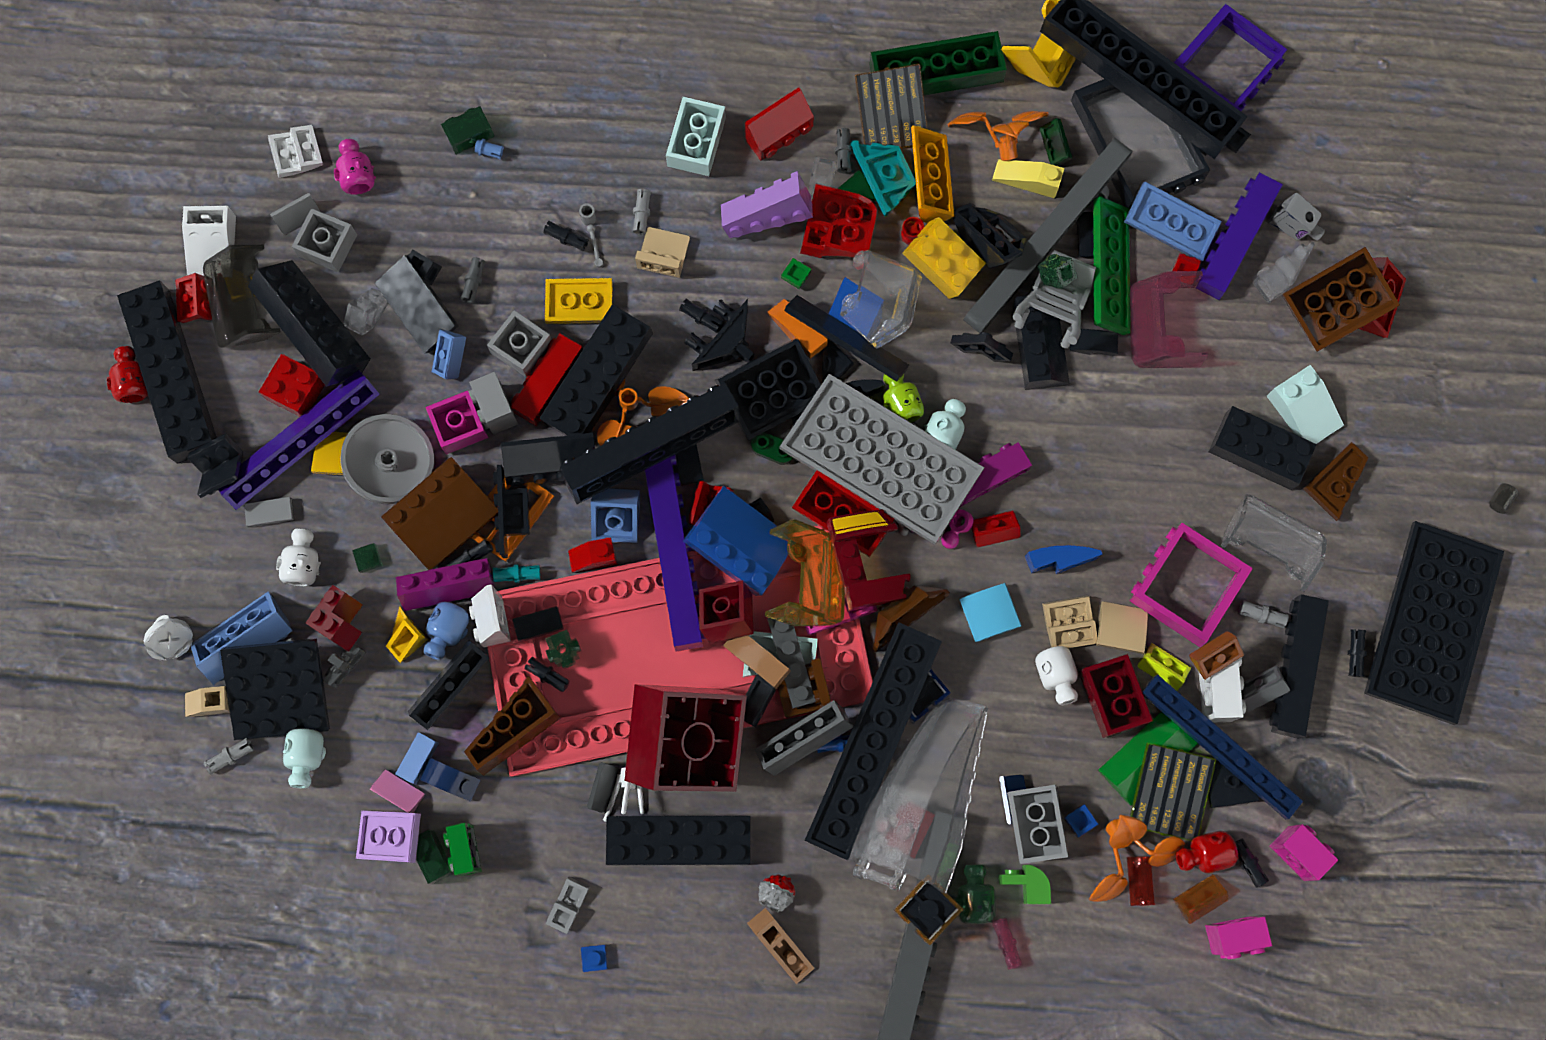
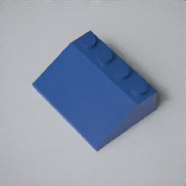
[683,486,796,596]

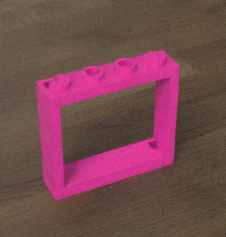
[1130,523,1253,647]

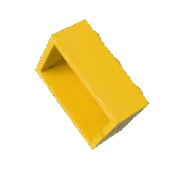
[902,217,986,299]

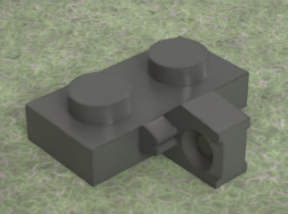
[323,644,366,689]

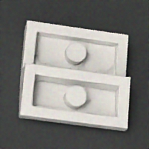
[268,125,323,178]

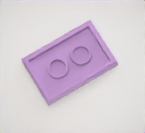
[356,811,421,863]

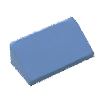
[432,329,466,379]
[395,732,439,785]

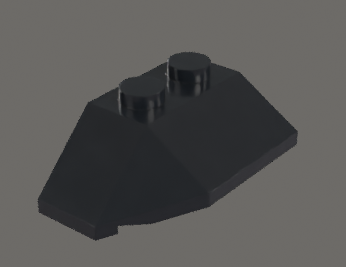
[953,203,1026,268]

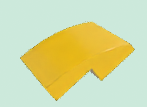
[311,432,348,475]

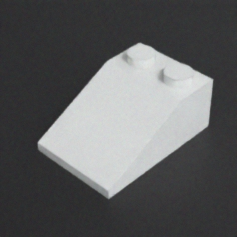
[469,585,511,647]

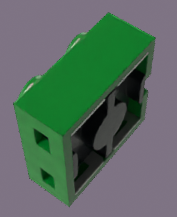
[443,823,482,876]

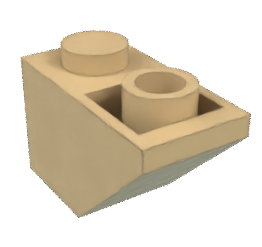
[185,686,230,717]

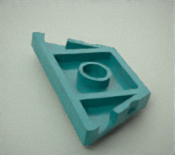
[850,140,916,217]

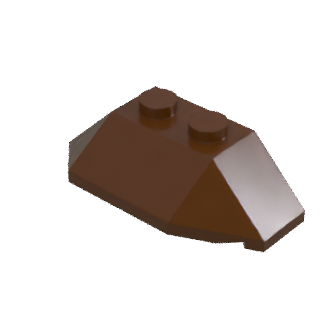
[873,585,950,652]

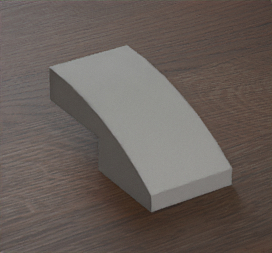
[546,877,590,934]

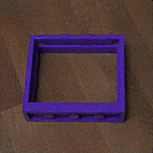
[1174,4,1287,112]

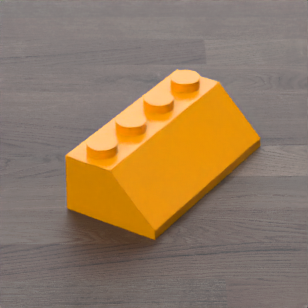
[911,125,954,223]

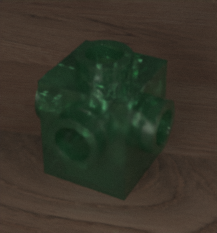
[1038,254,1078,289]
[545,630,581,669]

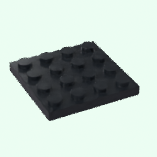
[220,638,330,740]

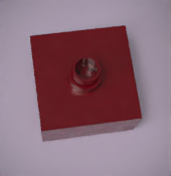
[624,684,747,792]

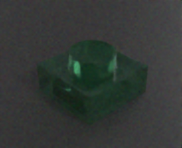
[352,543,382,573]

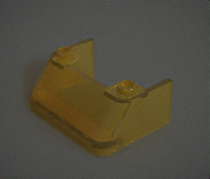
[765,519,845,626]

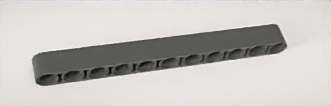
[963,138,1133,333]

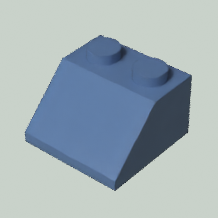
[591,489,640,543]

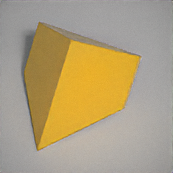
[386,606,428,663]

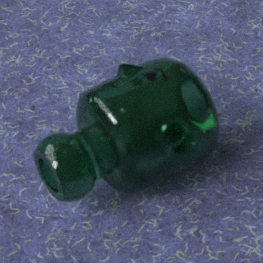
[954,865,996,924]

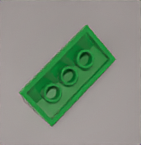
[1098,711,1198,806]

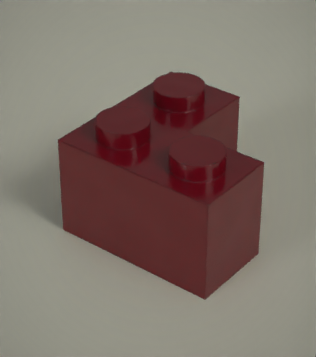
[306,585,363,652]

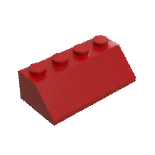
[792,470,894,558]

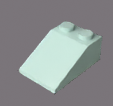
[1267,365,1344,444]

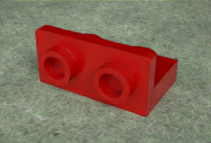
[175,273,214,323]

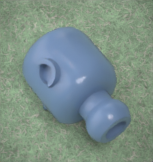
[423,602,470,660]

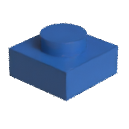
[1064,804,1098,838]
[581,944,608,972]

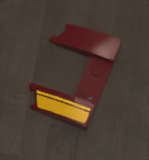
[826,509,911,611]

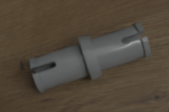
[835,128,852,174]
[460,257,486,303]

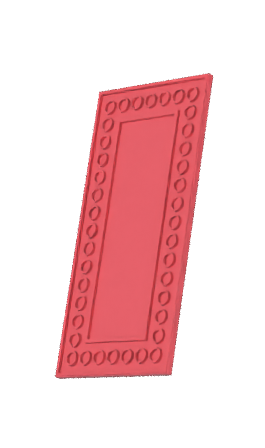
[487,525,873,777]

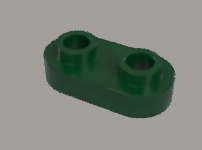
[751,432,793,465]

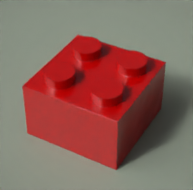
[259,354,325,417]

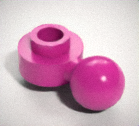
[941,509,973,549]

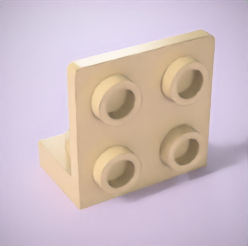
[635,227,690,278]

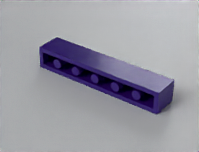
[1196,172,1283,300]

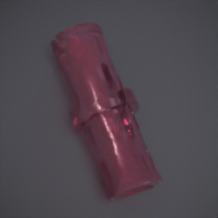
[992,918,1023,970]

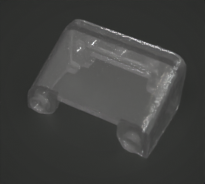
[840,250,922,349]

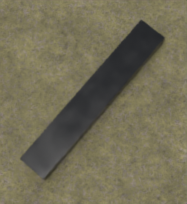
[784,295,909,381]

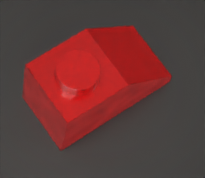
[568,537,617,573]

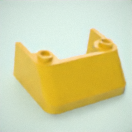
[1001,0,1076,88]

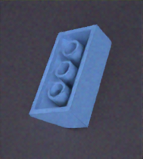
[191,591,293,685]

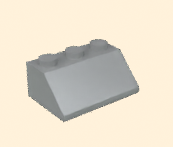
[1008,785,1069,864]

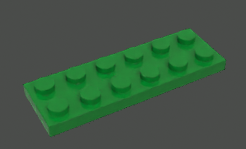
[1093,197,1131,335]

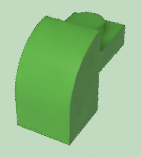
[999,865,1051,904]

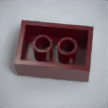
[1079,654,1153,738]

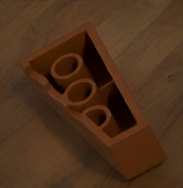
[464,676,560,776]

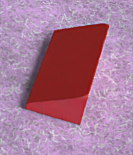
[971,511,1020,547]

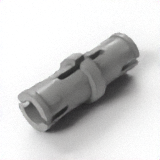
[633,189,651,235]
[1238,600,1289,629]
[204,738,254,775]

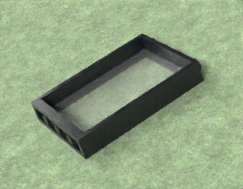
[1071,79,1210,210]

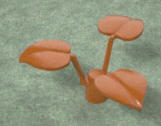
[948,111,1049,161]
[597,379,689,446]
[1089,815,1185,902]

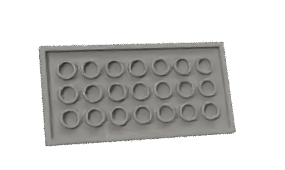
[780,374,984,545]

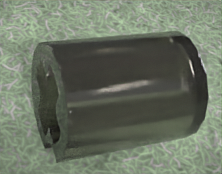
[1489,483,1519,514]

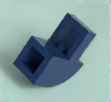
[420,758,480,802]

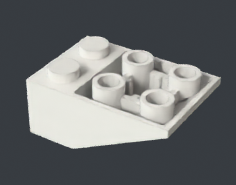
[182,206,236,278]

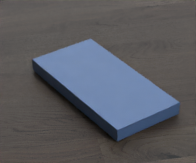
[1124,182,1222,262]

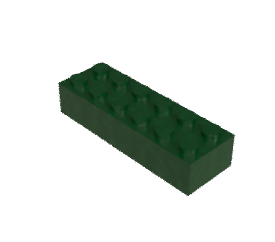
[869,31,1007,96]

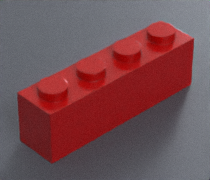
[511,333,583,426]

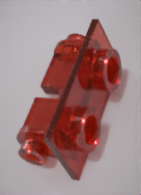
[1126,856,1155,906]

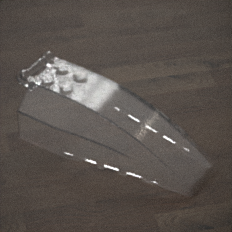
[849,696,988,894]

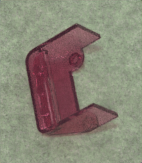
[1130,271,1208,368]

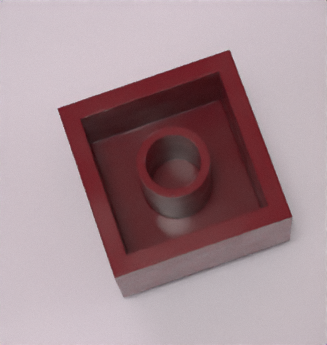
[699,580,754,643]

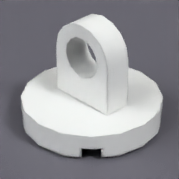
[143,615,193,660]

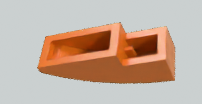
[767,299,828,359]

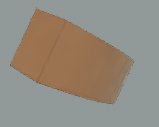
[723,635,791,689]

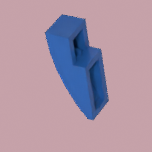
[1025,545,1103,574]

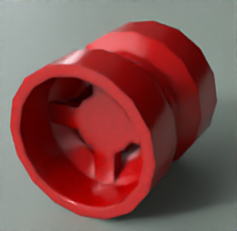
[901,217,924,245]

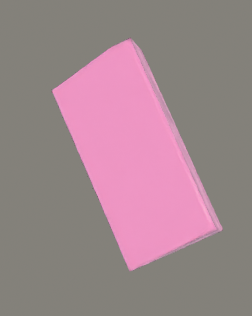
[370,769,425,813]

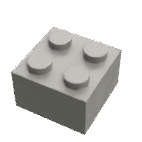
[292,208,357,272]
[487,311,552,377]
[468,372,518,435]

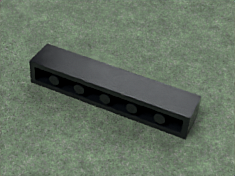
[1269,594,1329,739]

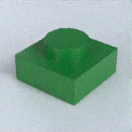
[781,258,811,290]

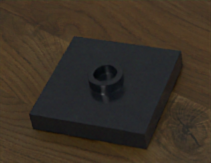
[1208,759,1259,808]

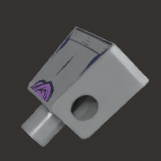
[1267,192,1325,241]

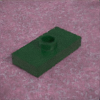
[1039,118,1072,166]

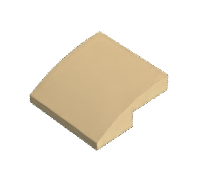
[1042,596,1098,648]
[1096,601,1148,654]

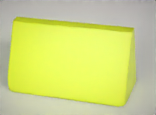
[1137,643,1191,691]

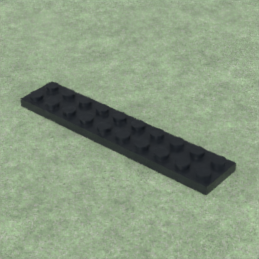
[804,622,942,860]

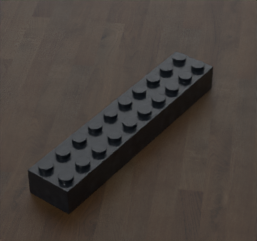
[1040,0,1248,160]

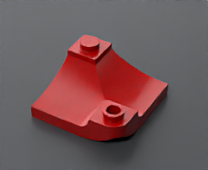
[800,184,877,260]

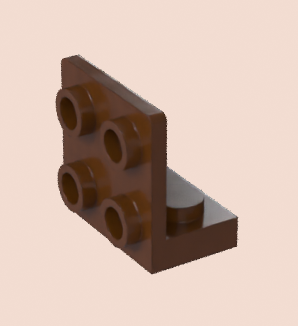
[778,658,831,718]

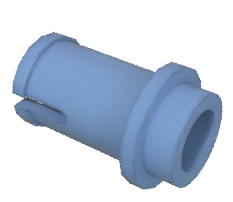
[475,139,504,160]

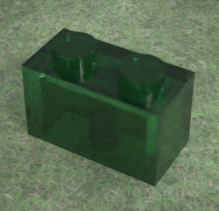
[441,106,495,155]
[416,829,454,884]

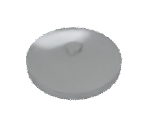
[340,414,434,504]

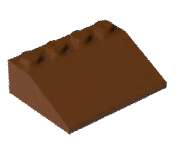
[1282,247,1400,352]
[381,457,498,570]

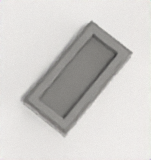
[244,497,294,528]

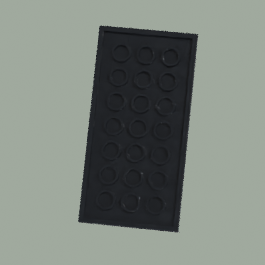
[1364,521,1504,725]

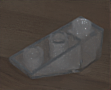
[1253,242,1315,304]

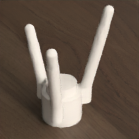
[603,768,645,822]

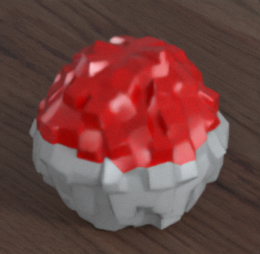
[758,874,795,913]

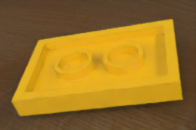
[545,278,613,324]

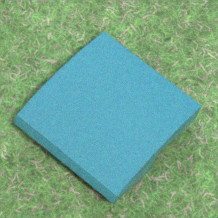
[959,583,1022,642]

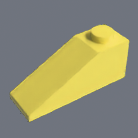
[992,159,1065,199]

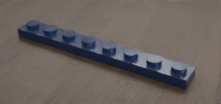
[1142,675,1303,820]

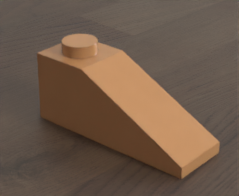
[747,908,815,984]

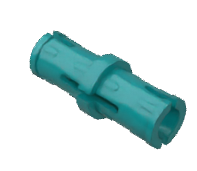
[493,564,540,583]

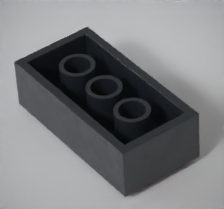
[1208,406,1317,490]

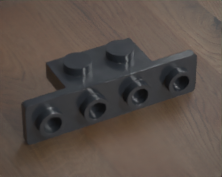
[493,464,530,558]

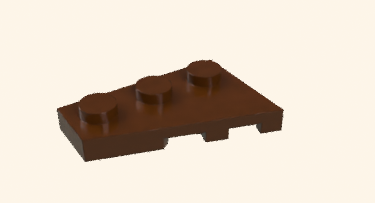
[1303,442,1368,521]

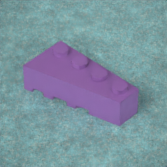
[721,171,813,238]

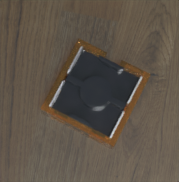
[893,874,963,945]

